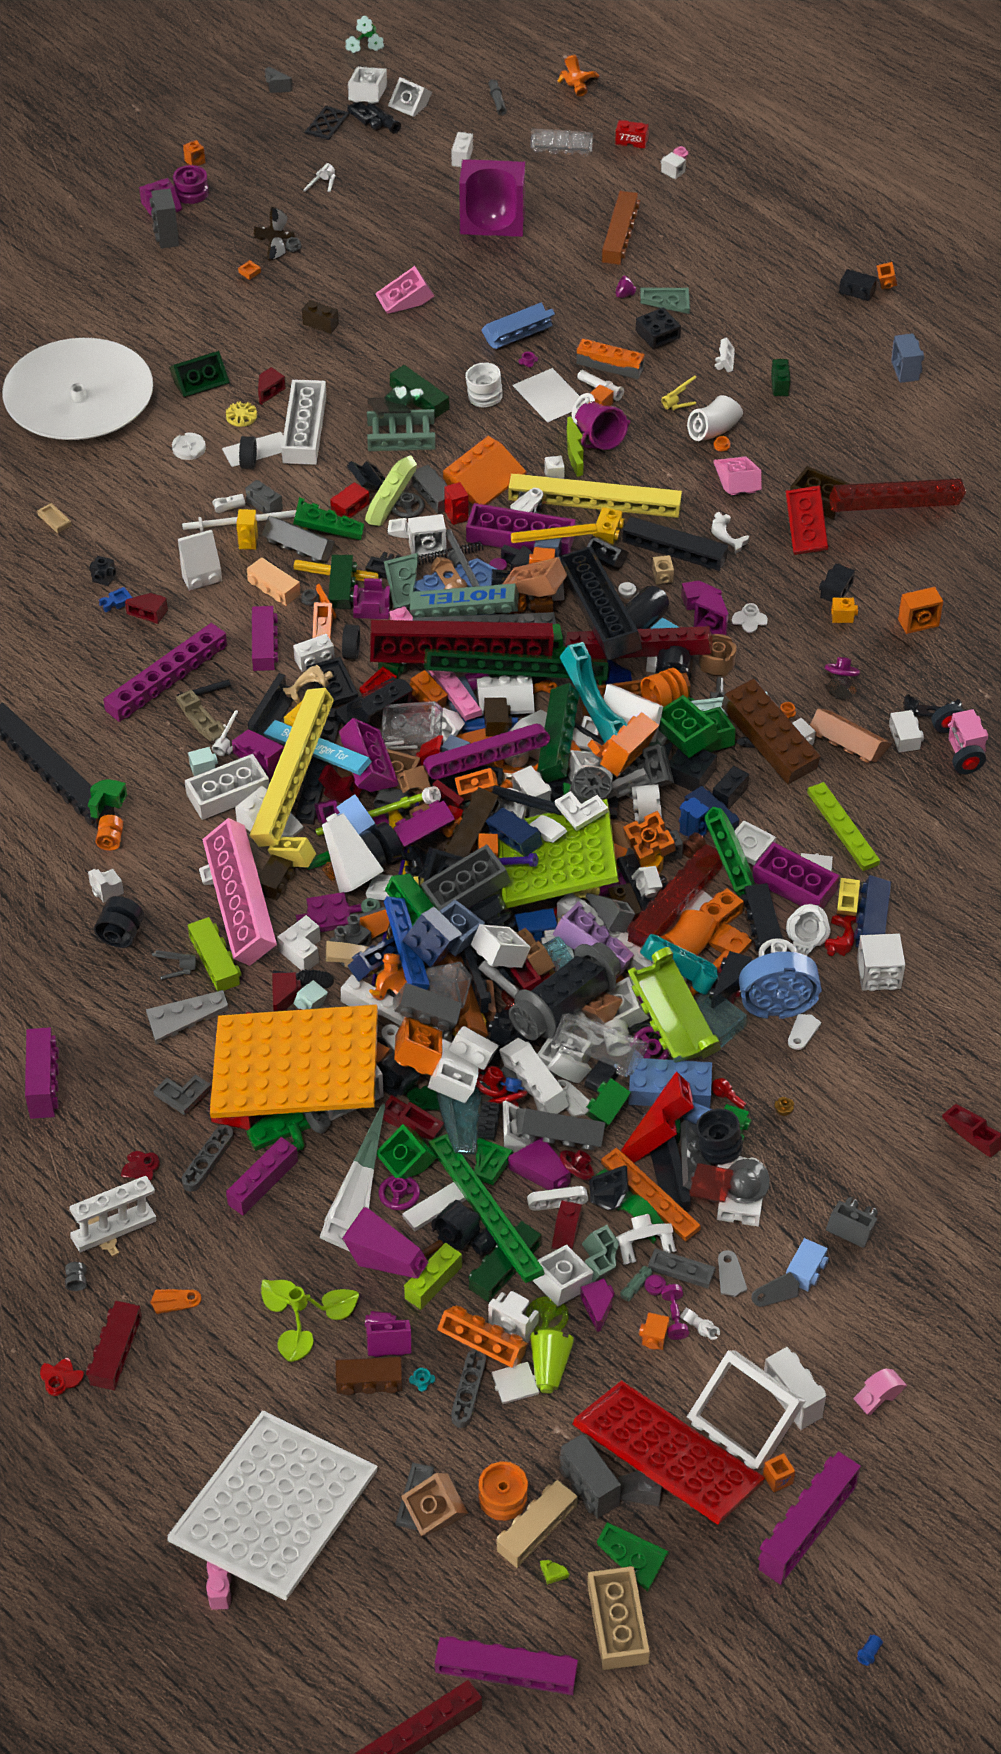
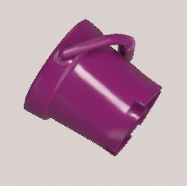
[575,401,630,450]

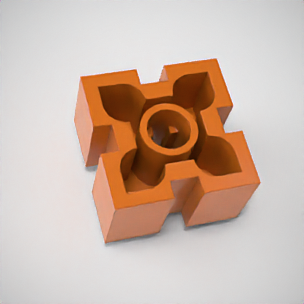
[623,810,676,867]

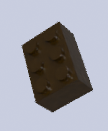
[790,466,853,520]

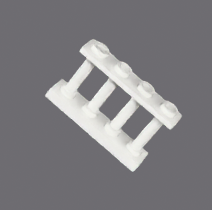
[70,1176,156,1252]

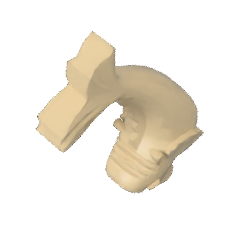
[282,665,334,704]

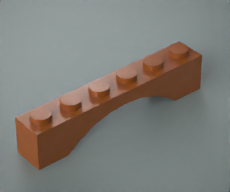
[434,952,489,1038]

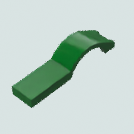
[595,1168,665,1244]

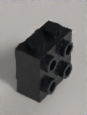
[635,307,681,349]

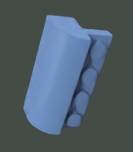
[482,302,555,349]

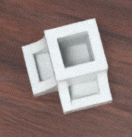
[88,869,124,903]

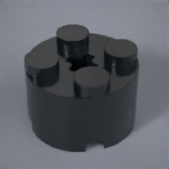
[655,646,693,680]
[376,1050,420,1097]
[431,1200,480,1251]

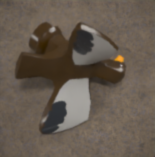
[253,207,295,260]

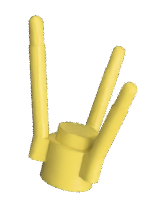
[661,376,696,411]

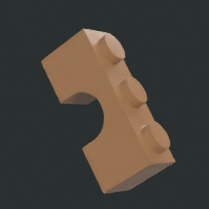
[397,765,431,818]
[517,928,555,976]

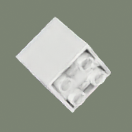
[857,934,905,991]

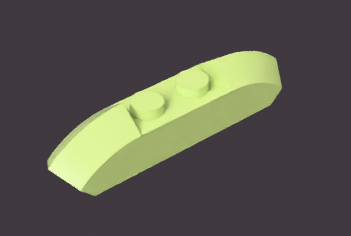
[365,455,417,526]

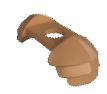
[431,557,467,589]

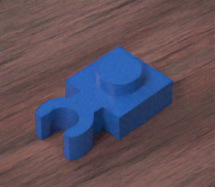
[99,587,132,612]

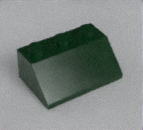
[169,351,230,397]

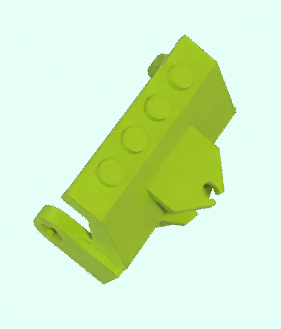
[628,947,721,1063]

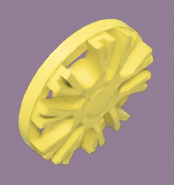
[226,401,257,427]

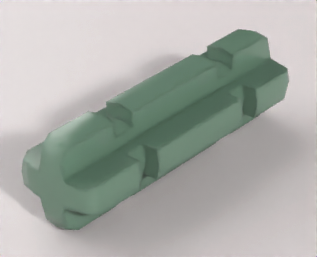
[620,1266,652,1301]

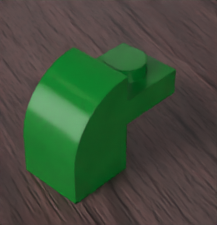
[88,779,127,819]

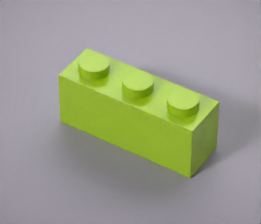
[404,1243,462,1310]

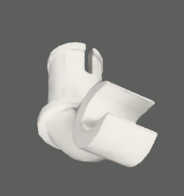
[680,1307,720,1340]

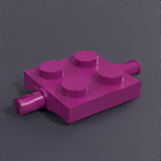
[296,892,362,932]

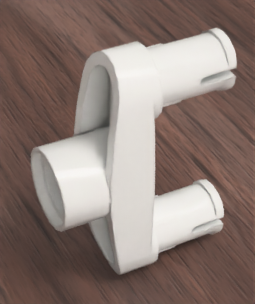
[616,1214,677,1264]

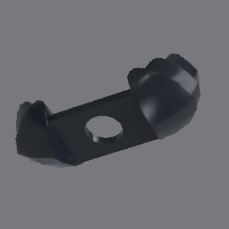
[903,694,962,717]

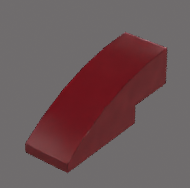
[383,1095,444,1139]
[942,1104,1001,1157]

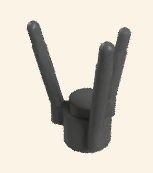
[152,950,196,980]

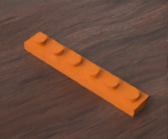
[601,1147,701,1242]

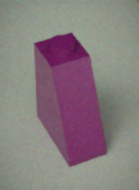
[508,1137,571,1190]

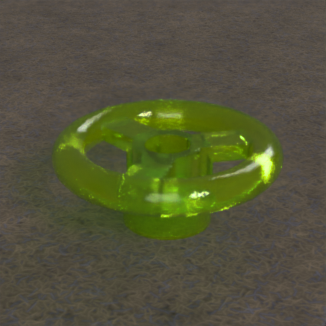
[526,1296,569,1332]

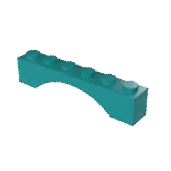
[560,642,627,743]

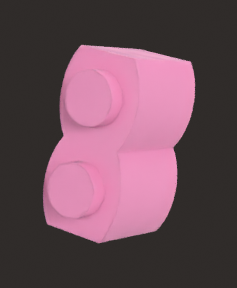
[206,1561,232,1610]

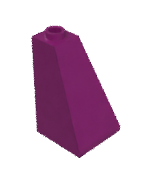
[342,1207,428,1279]

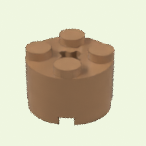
[699,634,736,676]

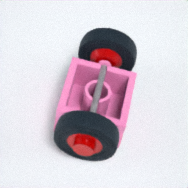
[932,704,988,774]

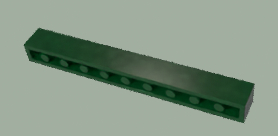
[424,648,609,680]

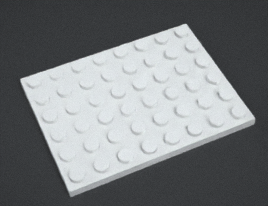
[168,1410,377,1601]

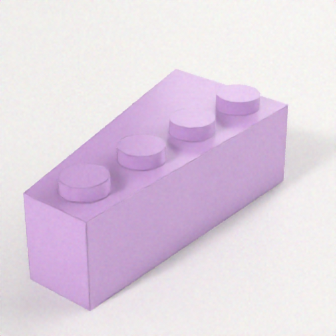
[552,901,634,979]

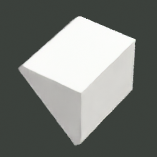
[503,1100,536,1152]

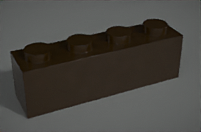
[444,787,502,857]

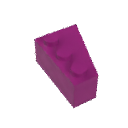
[232,729,284,783]

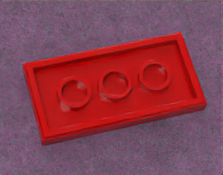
[786,485,829,555]

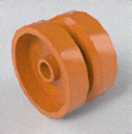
[478,1461,528,1521]

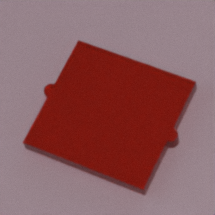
[689,1163,734,1203]

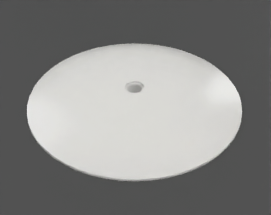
[2,338,153,440]

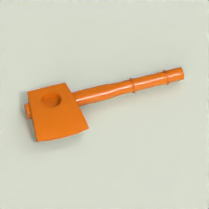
[689,924,752,996]

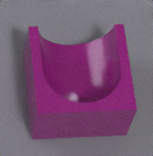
[459,159,525,237]

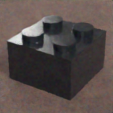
[669,749,717,792]

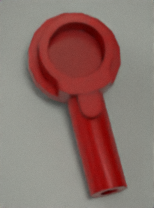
[711,1078,747,1109]

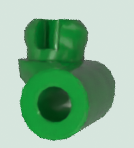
[287,1121,305,1152]

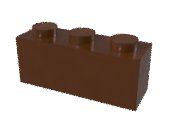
[335,1357,402,1395]

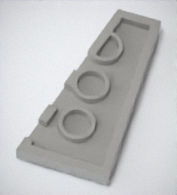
[146,990,229,1045]

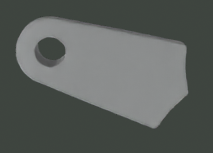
[718,1250,747,1297]

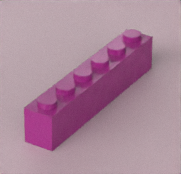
[435,1636,578,1695]

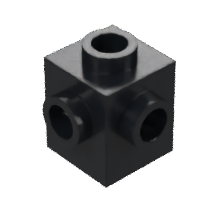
[89,556,116,586]

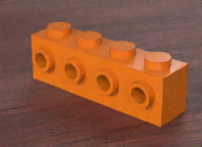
[437,1306,529,1368]

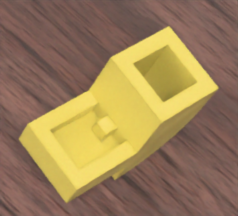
[836,878,860,916]

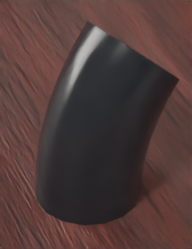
[625,586,669,629]

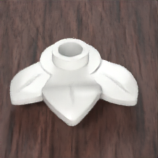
[732,603,768,633]

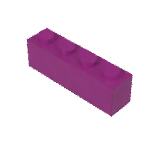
[252,606,278,671]
[226,1137,298,1216]

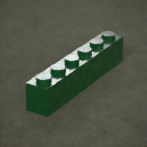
[537,683,579,783]

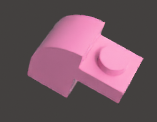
[853,1369,907,1415]

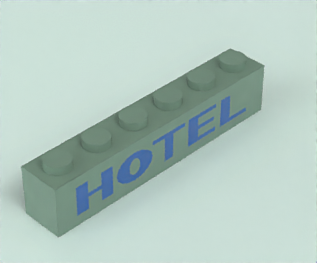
[410,584,519,618]

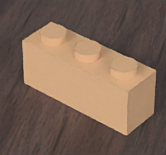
[247,557,300,606]

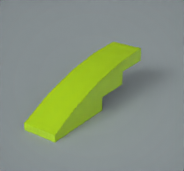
[567,416,583,477]

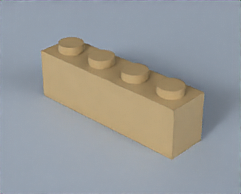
[497,1480,577,1568]

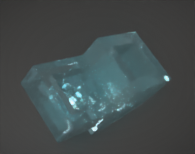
[542,936,573,971]

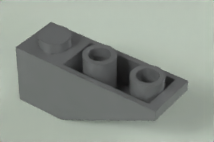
[586,893,635,933]

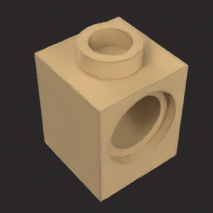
[652,555,674,584]

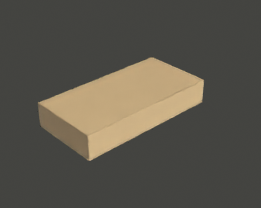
[37,503,72,533]

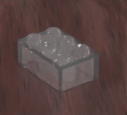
[382,701,443,747]

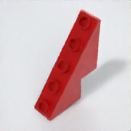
[621,1072,694,1163]

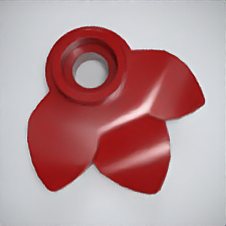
[40,1357,84,1396]

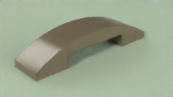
[176,690,228,741]

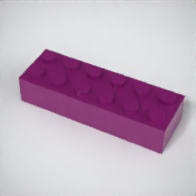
[466,503,576,555]
[758,1451,861,1585]

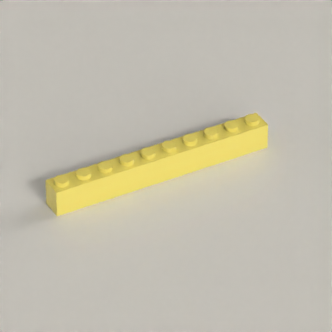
[508,474,682,518]
[250,688,334,847]

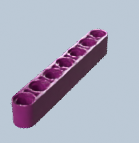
[423,723,550,779]

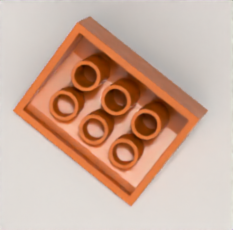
[443,436,526,505]

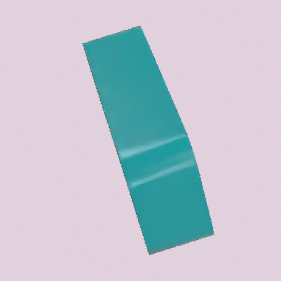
[640,934,718,995]

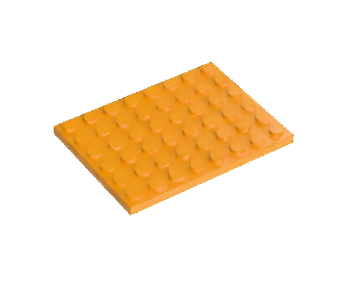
[210,1004,378,1118]

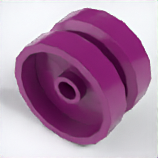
[173,165,209,204]

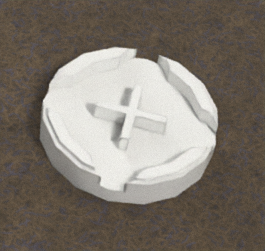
[172,433,206,460]

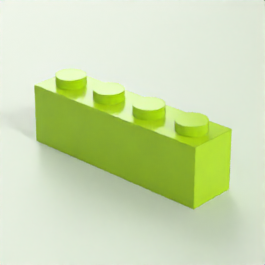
[187,917,241,991]

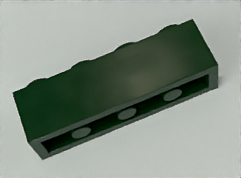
[390,365,450,418]
[468,1221,542,1302]

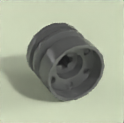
[568,767,612,804]

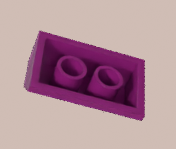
[394,800,455,849]

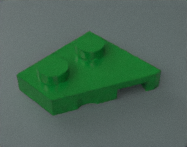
[474,1138,513,1185]

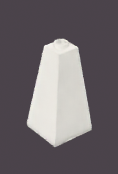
[322,813,384,893]

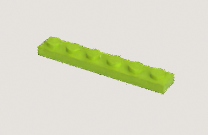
[807,782,880,871]

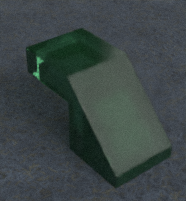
[384,386,424,405]

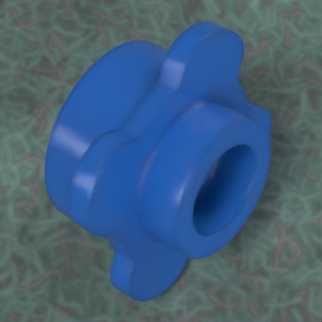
[501,1077,525,1092]

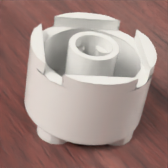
[632,784,662,824]

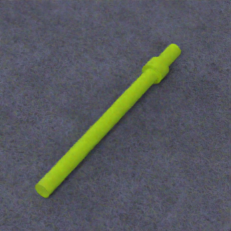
[316,793,424,836]

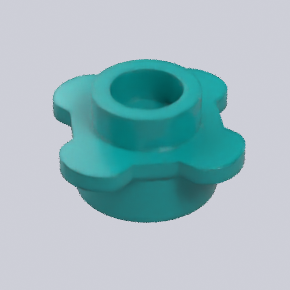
[409,1367,435,1392]

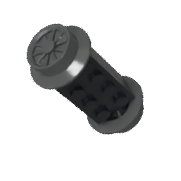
[509,942,621,1040]

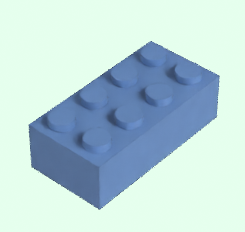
[628,1058,712,1108]

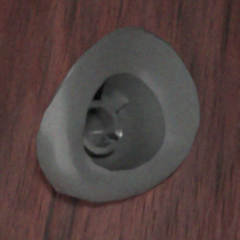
[721,1159,770,1204]

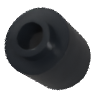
[471,1227,497,1256]

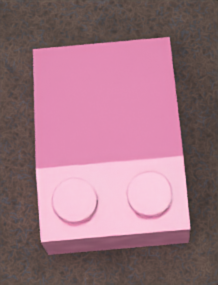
[375,266,434,314]
[714,457,761,495]

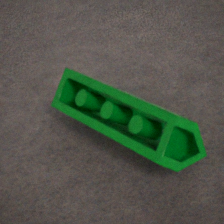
[705,807,755,896]

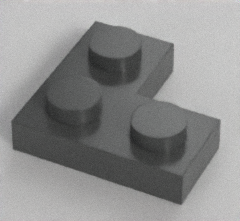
[154,1074,211,1115]

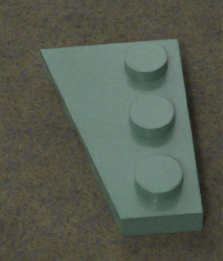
[640,288,690,314]
[384,553,419,609]

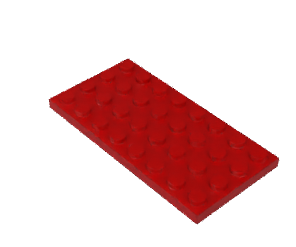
[572,1381,765,1525]

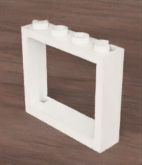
[687,1350,806,1469]

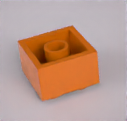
[898,587,943,634]

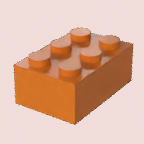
[600,712,659,777]
[394,1017,442,1076]

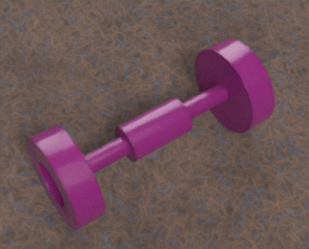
[661,1284,689,1340]

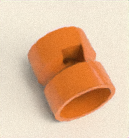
[95,815,124,851]

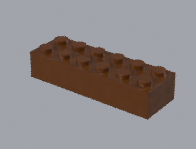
[721,679,821,784]

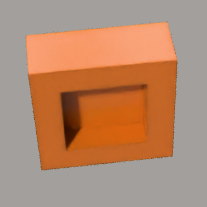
[238,261,261,280]

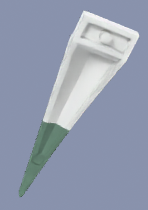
[319,1104,385,1251]

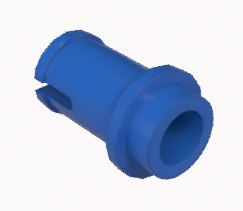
[857,1635,883,1666]

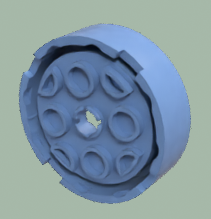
[739,952,822,1019]

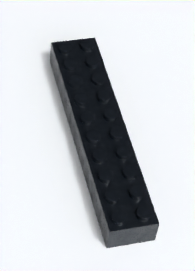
[558,546,642,660]

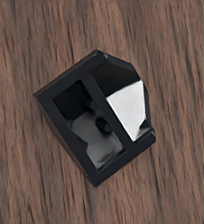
[589,1165,629,1210]

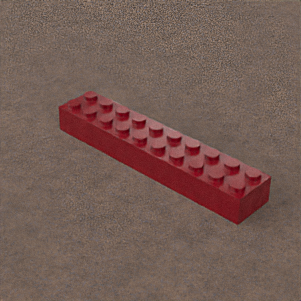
[370,620,554,663]

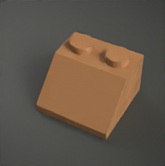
[401,1473,468,1536]

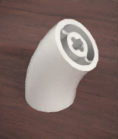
[687,395,743,441]

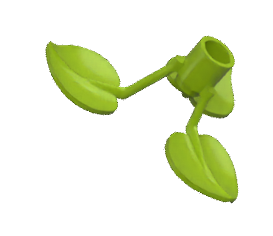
[261,1280,359,1362]

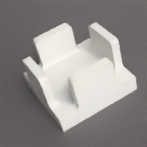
[735,821,776,865]
[488,1291,539,1343]

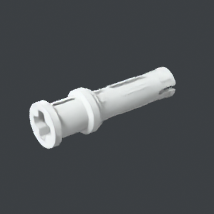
[577,370,624,401]

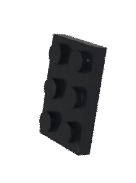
[306,657,358,706]

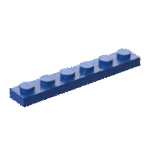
[384,896,430,990]

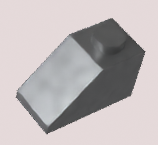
[618,1471,662,1506]

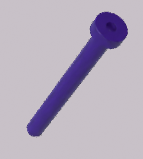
[498,853,538,867]

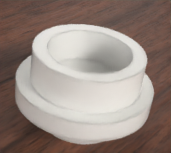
[618,582,636,599]

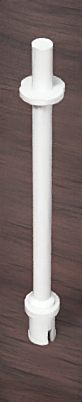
[182,507,320,532]

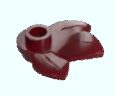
[121,1151,160,1181]

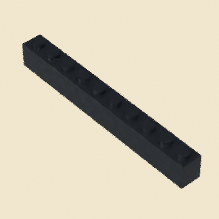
[0,702,115,830]

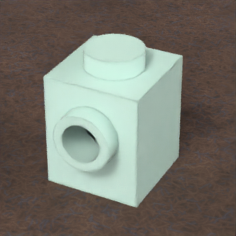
[188,747,218,776]
[293,980,328,1010]

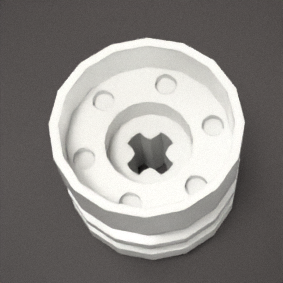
[466,363,503,407]

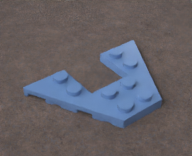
[414,558,496,616]

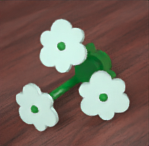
[345,16,384,53]

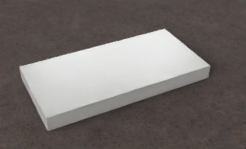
[604,684,663,742]

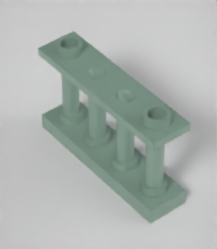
[367,409,435,451]

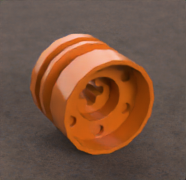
[640,668,688,707]

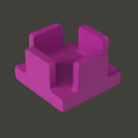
[353,578,391,619]

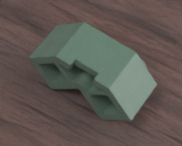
[582,1225,619,1283]

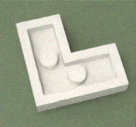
[555,791,608,831]

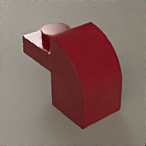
[318,765,362,803]

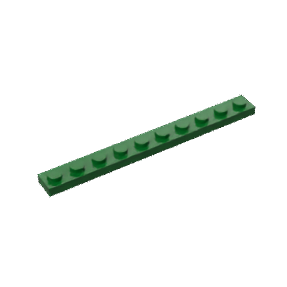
[429,1134,544,1283]

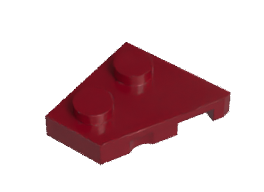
[432,779,465,807]

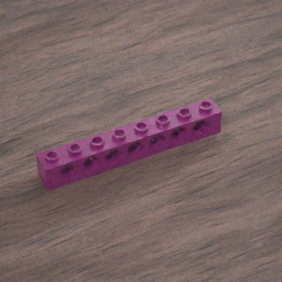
[103,622,227,722]

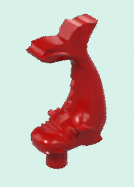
[824,915,856,956]

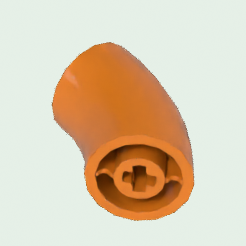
[661,910,717,956]

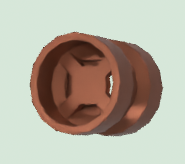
[682,832,707,859]

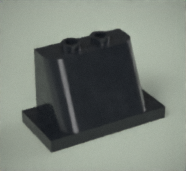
[334,677,414,726]

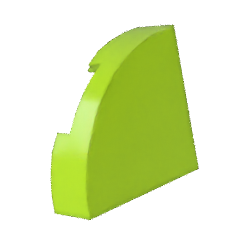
[540,1560,569,1584]

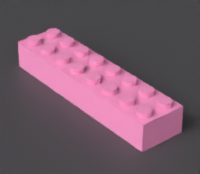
[202,818,277,966]

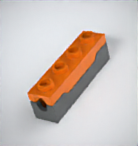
[576,339,645,379]

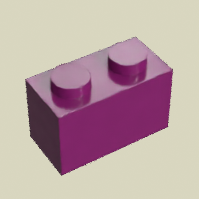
[366,1320,411,1357]

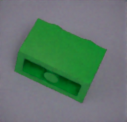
[585,1078,631,1128]

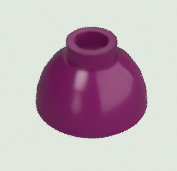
[616,276,636,298]

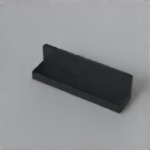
[248,673,299,739]
[650,1136,691,1213]

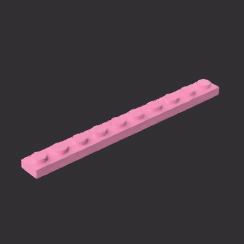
[389,606,482,721]

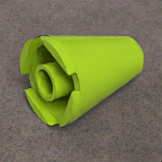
[530,1330,574,1393]

